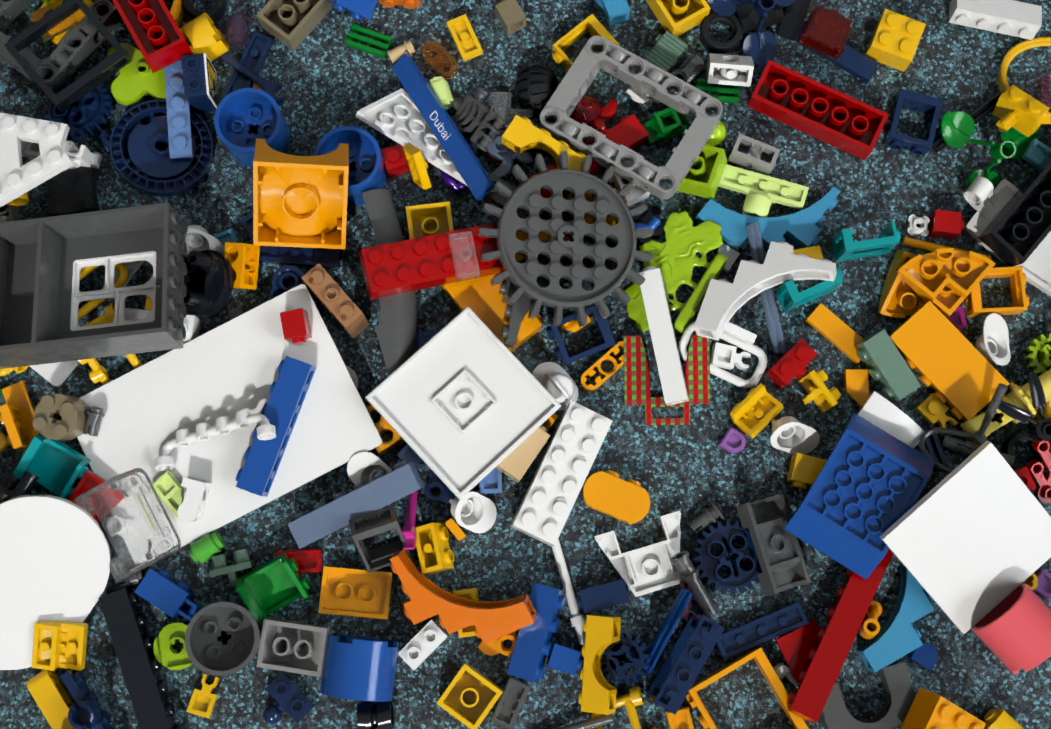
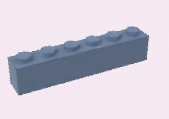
[287,460,426,549]

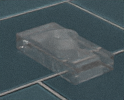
[448,231,481,280]

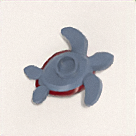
[470,128,533,178]

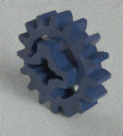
[601,632,652,685]

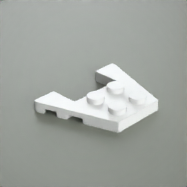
[594,511,681,597]

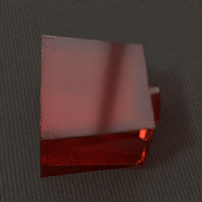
[797,6,852,60]

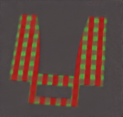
[624,335,711,425]

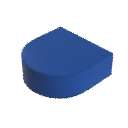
[908,643,938,671]

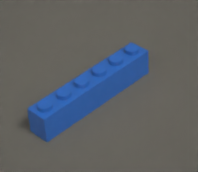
[236,356,317,497]

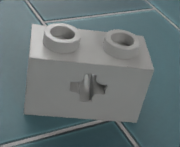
[727,133,781,176]

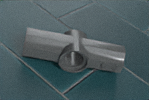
[649,54,706,111]

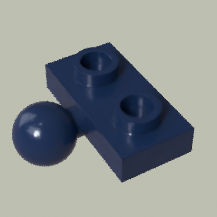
[263,672,315,724]

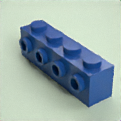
[507,582,566,683]

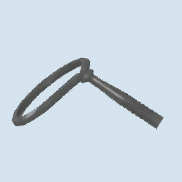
[919,383,1008,474]

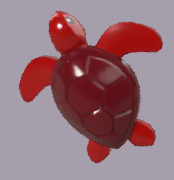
[570,94,617,133]

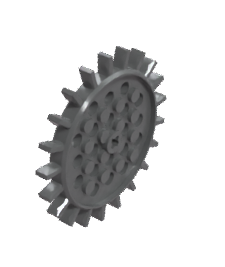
[478,151,654,327]

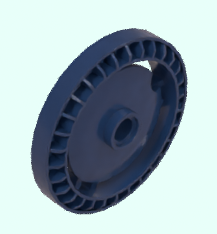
[110,99,213,197]

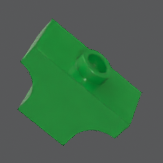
[642,107,690,146]

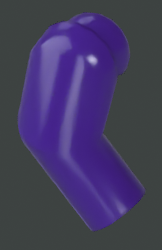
[440,169,466,193]

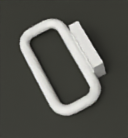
[678,321,768,389]

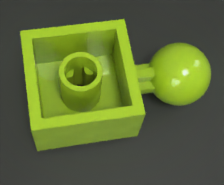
[670,121,727,200]

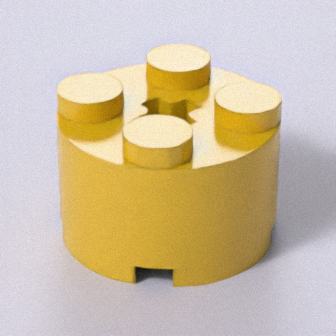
[180,12,230,62]

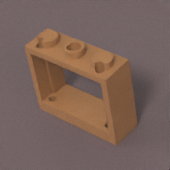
[302,263,370,339]

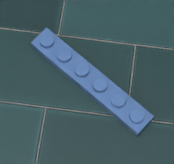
[164,59,193,159]

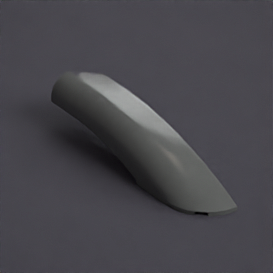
[362,189,419,375]

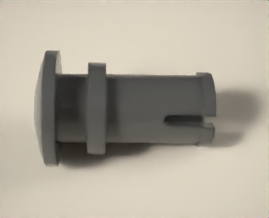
[688,501,725,534]

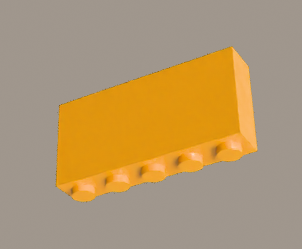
[441,273,543,352]
[889,301,1010,421]

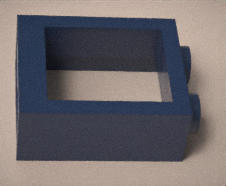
[883,89,943,155]
[545,304,616,365]

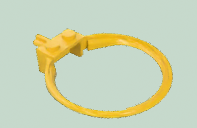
[992,37,1051,137]

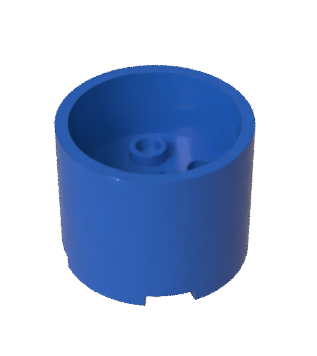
[214,88,291,168]
[314,126,386,206]
[320,634,399,702]

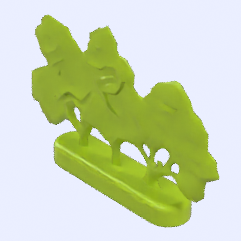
[624,211,729,333]

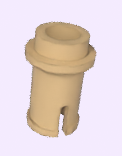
[387,40,415,64]

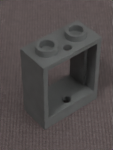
[349,505,412,573]

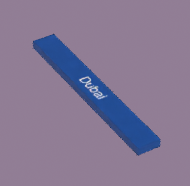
[392,53,495,201]

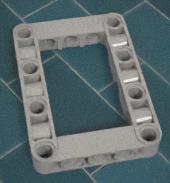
[540,36,723,199]

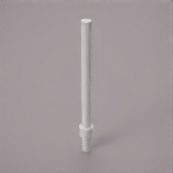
[551,538,586,645]

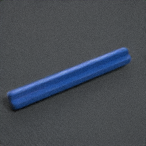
[645,588,692,674]

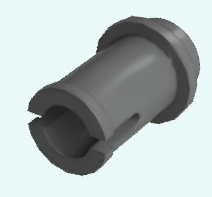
[83,406,105,436]
[115,567,146,590]

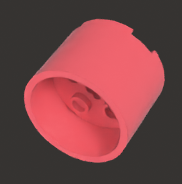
[971,583,1051,675]

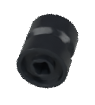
[357,701,394,729]

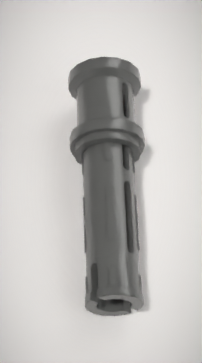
[670,550,719,619]

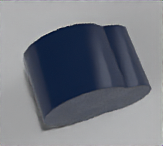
[270,265,309,299]

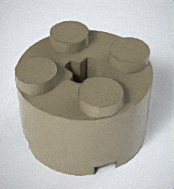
[33,394,88,440]

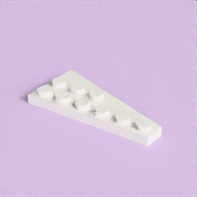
[355,88,489,186]

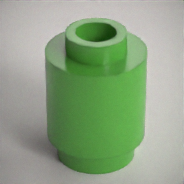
[189,531,225,564]

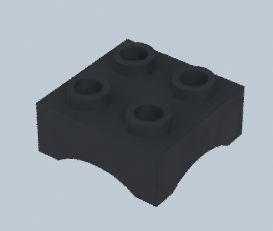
[734,0,784,33]
[46,167,99,217]

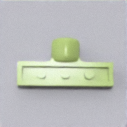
[718,164,809,217]

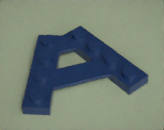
[240,212,342,270]

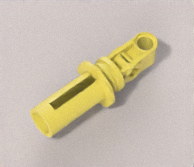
[960,369,1051,444]

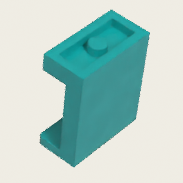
[12,433,91,499]

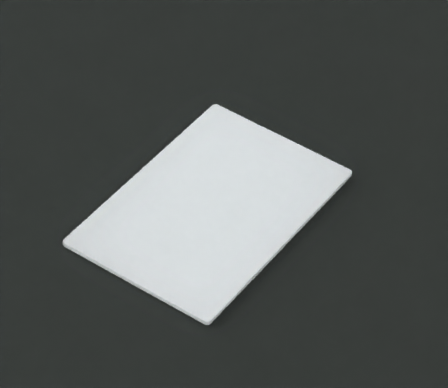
[77,284,383,568]

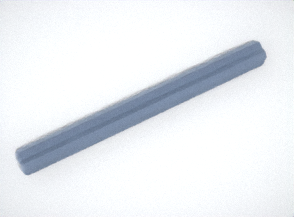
[746,223,786,354]

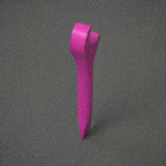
[401,490,418,550]

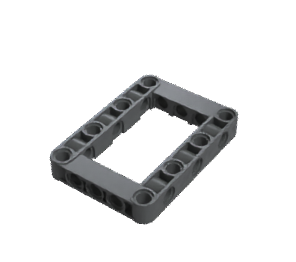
[0,0,122,92]

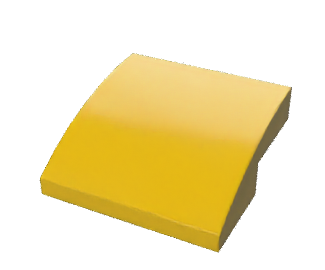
[32,621,88,671]

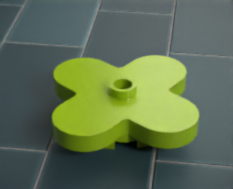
[108,43,166,106]

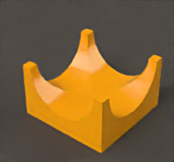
[253,138,349,249]

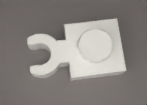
[710,342,751,370]

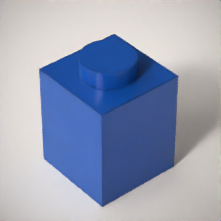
[547,643,584,675]

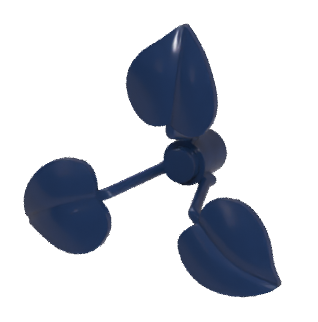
[706,0,796,69]

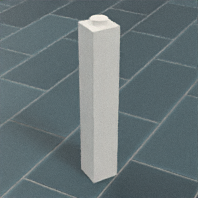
[638,266,689,406]

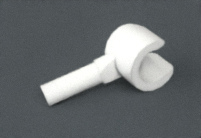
[773,663,800,688]

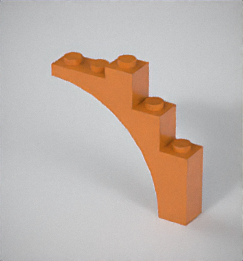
[390,548,538,645]

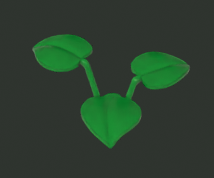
[940,111,1040,191]

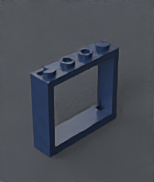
[646,613,724,715]

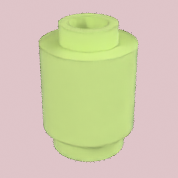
[428,76,454,110]

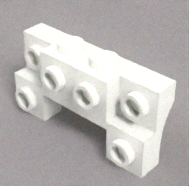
[20,140,102,171]

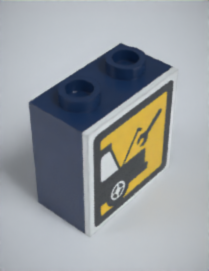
[181,53,219,114]

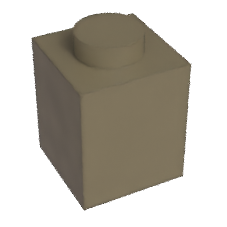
[495,0,526,36]

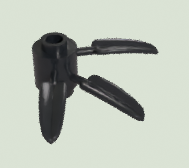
[998,372,1051,441]

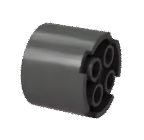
[185,602,261,676]

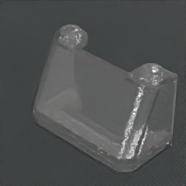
[74,468,181,582]

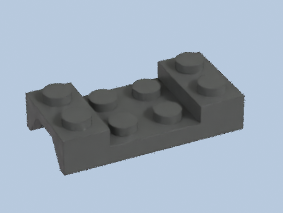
[736,493,811,597]

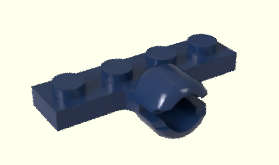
[60,670,113,729]

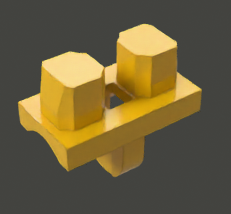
[799,369,841,413]

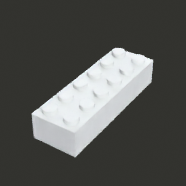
[510,401,613,546]

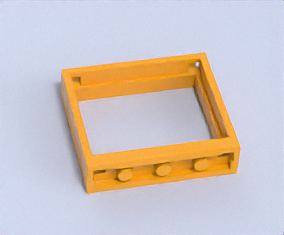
[686,646,809,729]

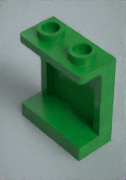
[236,552,310,626]

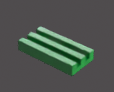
[345,24,393,59]
[696,78,740,104]

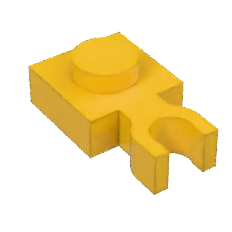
[915,393,958,428]
[186,674,220,719]

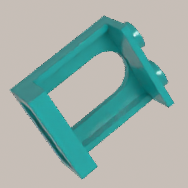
[831,221,900,262]
[775,262,843,313]

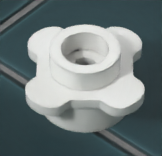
[907,214,930,237]

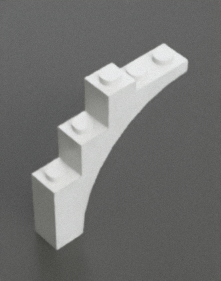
[694,241,837,341]

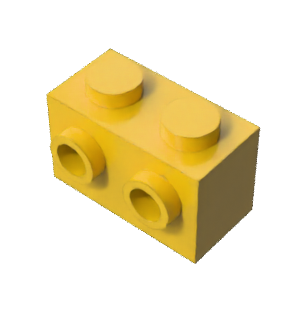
[415,522,454,574]

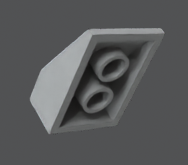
[256,618,329,677]

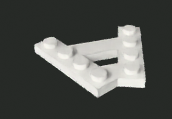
[0,112,74,207]

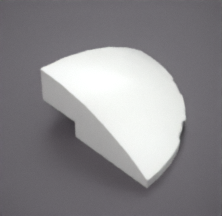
[832,391,925,450]

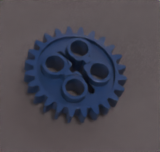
[43,76,114,142]
[692,519,762,595]

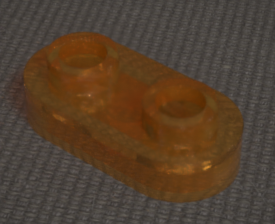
[422,41,458,79]

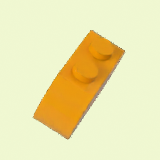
[582,470,650,524]

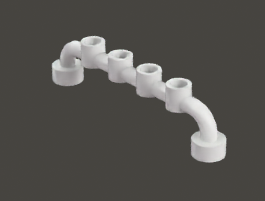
[155,410,276,471]

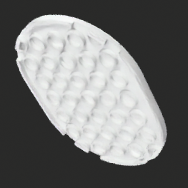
[0,494,111,670]

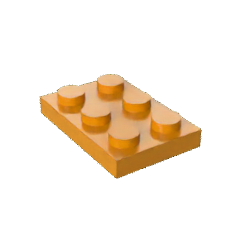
[318,566,393,620]

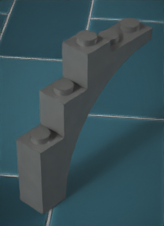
[499,256,615,348]

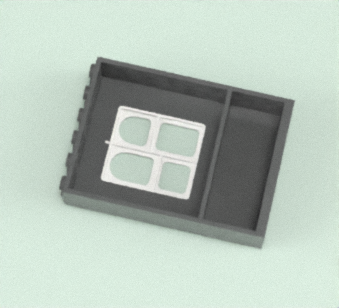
[0,202,188,369]

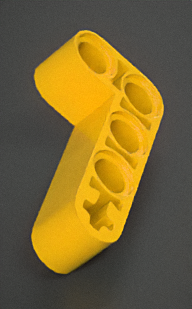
[26,670,90,729]

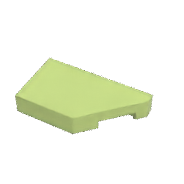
[150,470,184,517]

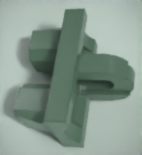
[209,548,256,589]

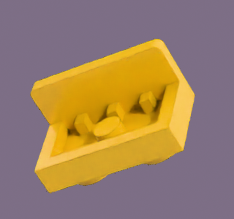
[730,383,784,439]

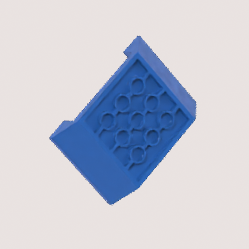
[784,413,935,580]

